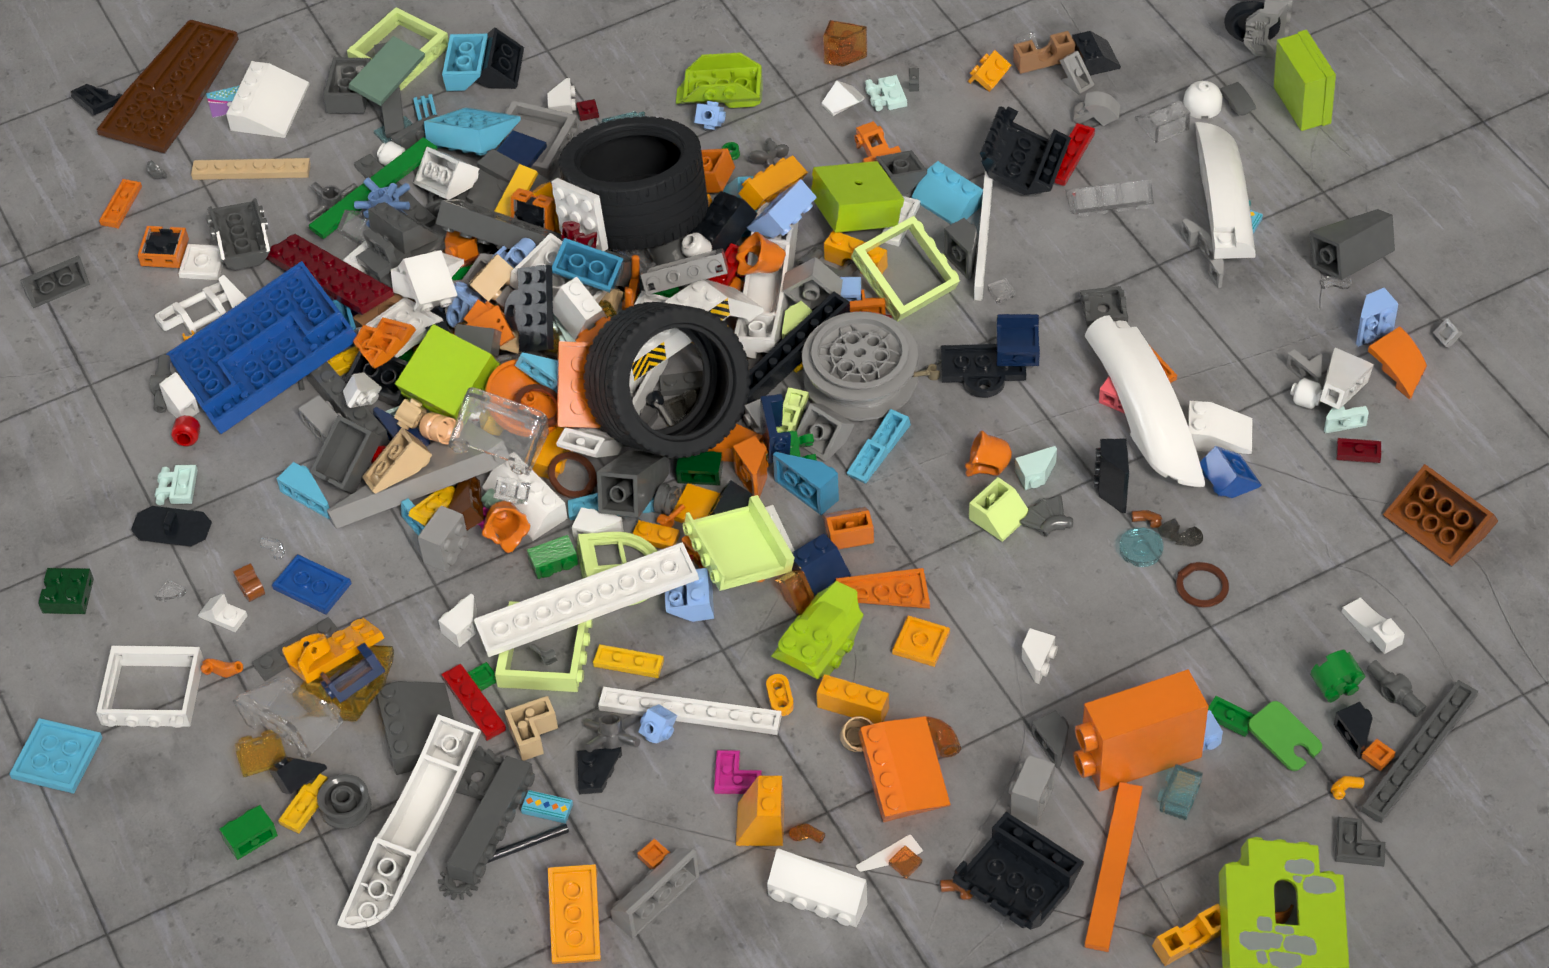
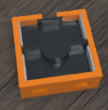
[511,188,555,231]
[137,226,189,268]

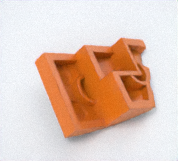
[353,317,416,368]
[1368,326,1427,399]

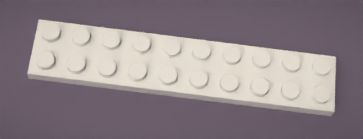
[474,542,699,657]

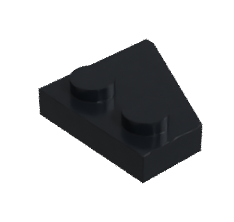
[71,84,122,116]
[577,747,622,795]

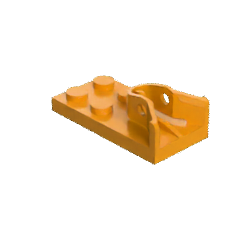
[282,618,384,684]
[548,864,601,964]

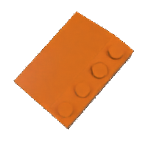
[858,716,951,822]

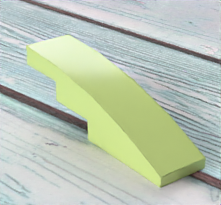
[766,387,809,460]

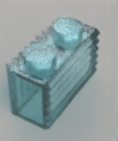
[1157,764,1203,820]

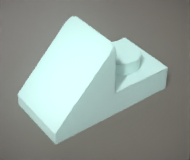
[1324,405,1369,434]

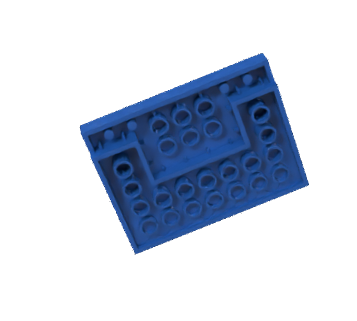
[166,261,357,434]

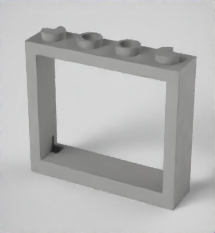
[481,100,579,180]
[641,248,728,295]

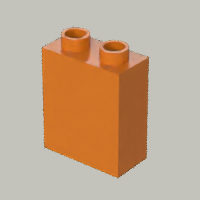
[1073,669,1208,792]

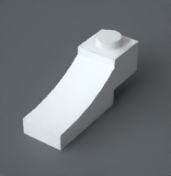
[1342,598,1405,654]

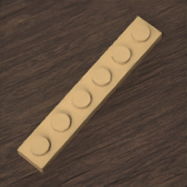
[191,158,311,180]

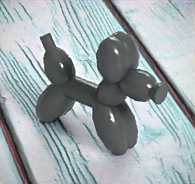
[750,138,789,167]

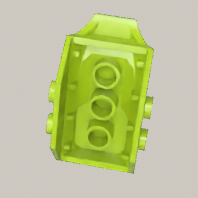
[676,52,763,108]
[771,581,864,679]

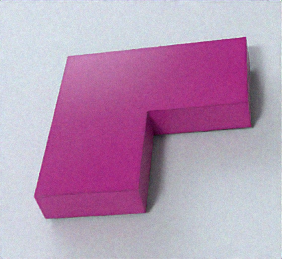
[714,750,762,794]

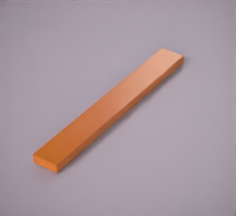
[1085,782,1143,952]

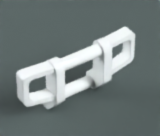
[155,282,228,335]

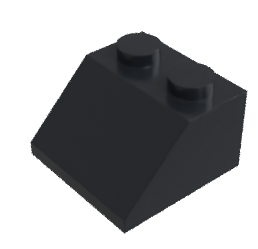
[1072,31,1121,76]

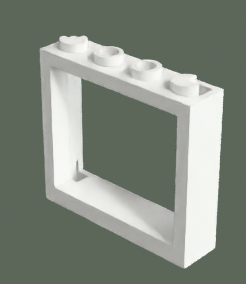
[96,646,204,728]

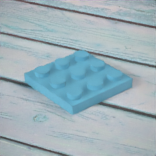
[10,718,103,794]

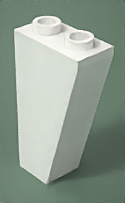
[1320,348,1374,409]

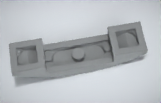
[1181,219,1224,288]

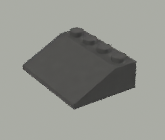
[375,681,454,775]

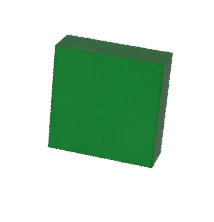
[467,662,497,691]

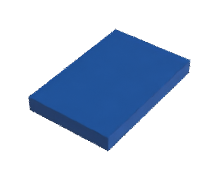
[272,554,352,615]

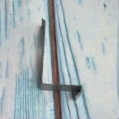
[909,68,919,92]

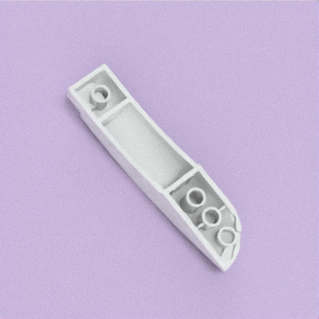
[1195,122,1256,259]
[734,202,799,359]
[1085,315,1205,487]
[337,714,481,929]

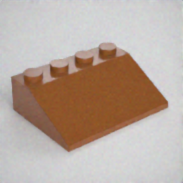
[1383,464,1498,566]

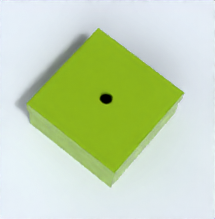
[1274,29,1336,131]
[811,161,904,233]
[395,324,501,428]

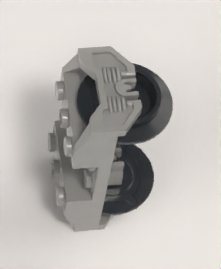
[1224,0,1293,57]

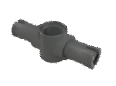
[150,354,172,413]
[1366,660,1427,717]

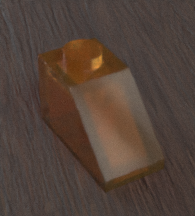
[775,569,814,616]

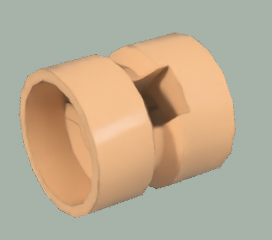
[419,412,459,445]

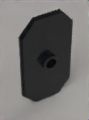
[131,506,212,547]

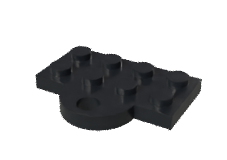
[504,265,554,352]
[941,344,1026,398]

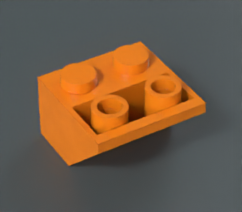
[822,507,874,550]

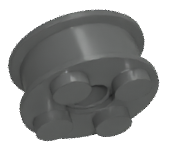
[317,774,372,829]

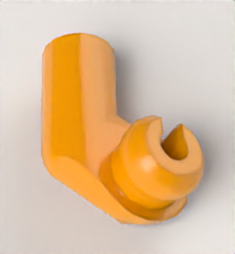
[1331,776,1364,800]

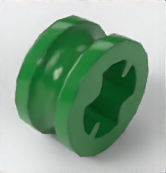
[722,142,740,160]

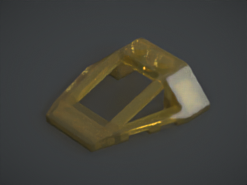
[292,645,394,722]

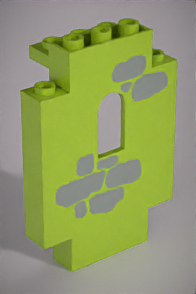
[1219,837,1349,968]

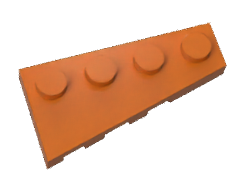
[836,568,930,609]

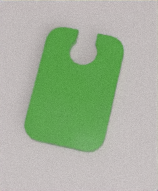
[1248,701,1322,771]

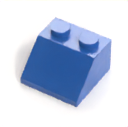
[1200,446,1262,498]

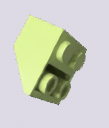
[969,477,1029,542]

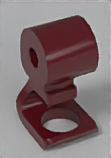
[561,221,597,249]

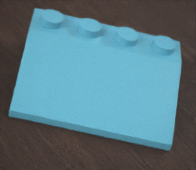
[424,107,521,155]

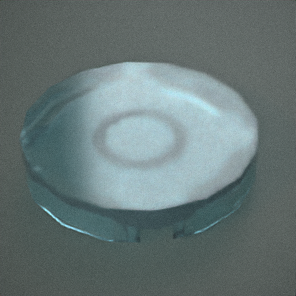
[1119,527,1164,567]

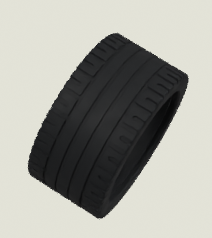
[559,116,708,251]
[583,302,750,458]

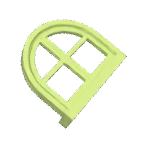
[576,532,657,606]

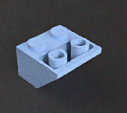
[1356,288,1398,347]
[665,568,714,622]

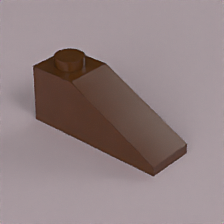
[449,476,484,531]

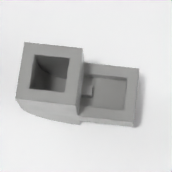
[1073,91,1120,126]

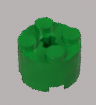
[1310,649,1366,703]

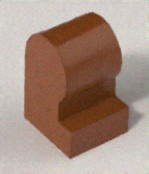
[233,563,265,602]

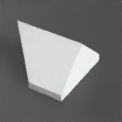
[822,81,864,116]

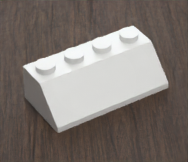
[413,147,480,200]
[482,452,568,541]
[767,849,867,927]

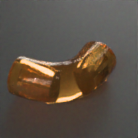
[915,716,961,758]

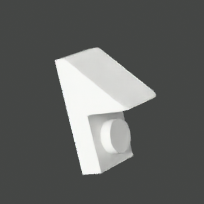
[198,594,247,632]

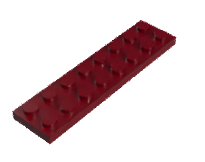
[266,234,394,315]

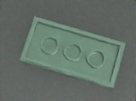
[349,36,425,106]

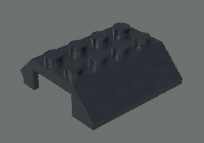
[979,106,1071,195]
[953,812,1084,930]

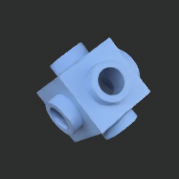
[694,101,726,130]
[639,704,677,743]

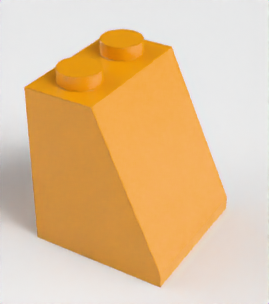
[736,776,784,846]

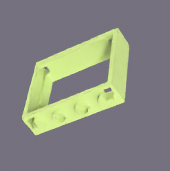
[347,7,449,91]
[851,216,960,322]
[495,601,593,692]

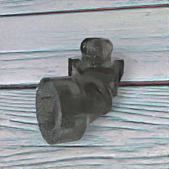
[1157,518,1203,547]

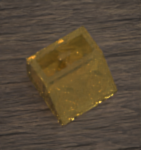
[235,729,287,778]

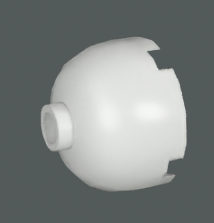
[1183,81,1222,119]

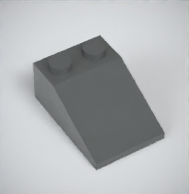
[324,57,371,113]

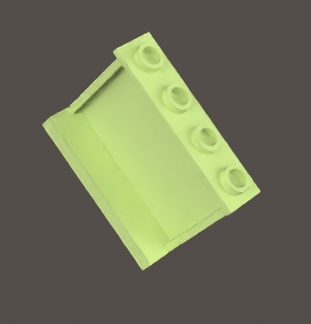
[683,495,795,591]

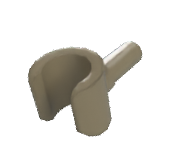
[913,364,940,380]

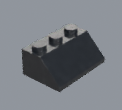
[476,27,524,89]
[1094,438,1129,513]

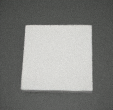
[178,244,224,280]

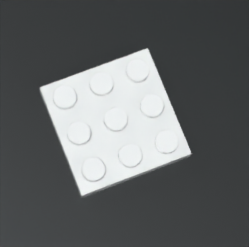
[551,178,608,251]
[358,297,443,358]

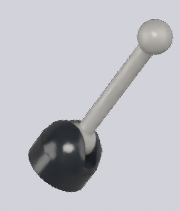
[646,390,673,426]

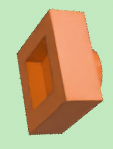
[1361,739,1395,771]
[637,838,670,869]

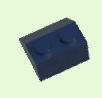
[791,533,851,597]

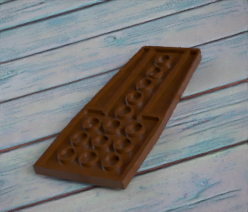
[96,20,239,153]

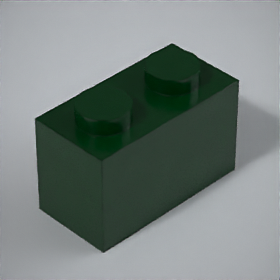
[676,451,723,486]

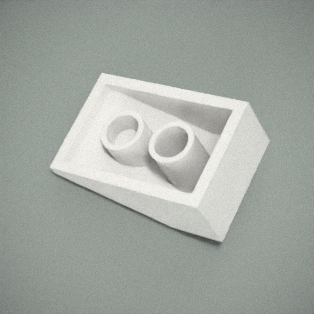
[391,250,464,300]
[1188,401,1252,454]

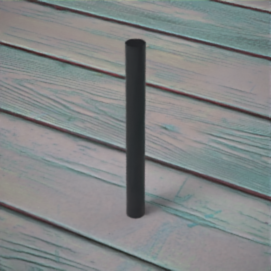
[487,824,569,863]

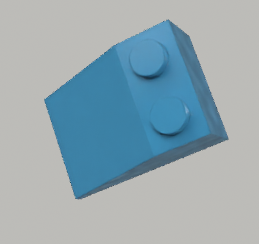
[773,452,839,515]

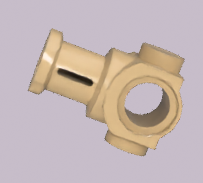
[394,398,427,430]

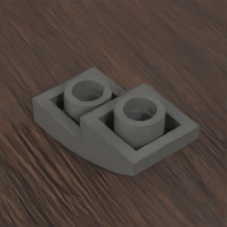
[1220,82,1256,116]

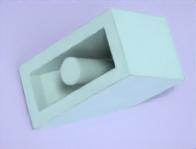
[1015,446,1057,490]

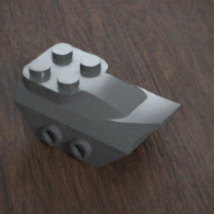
[206,198,270,270]

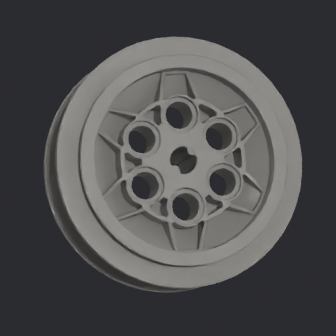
[802,312,918,421]

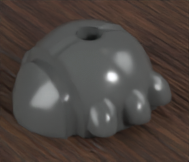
[147,160,167,179]

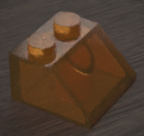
[823,20,867,67]

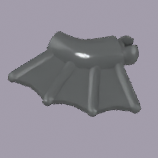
[1020,496,1073,537]

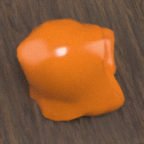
[736,232,786,276]
[965,431,1012,477]
[482,500,531,553]

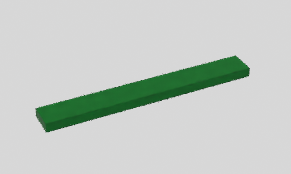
[309,137,438,239]

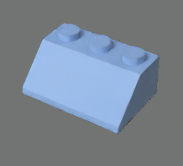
[747,179,817,238]

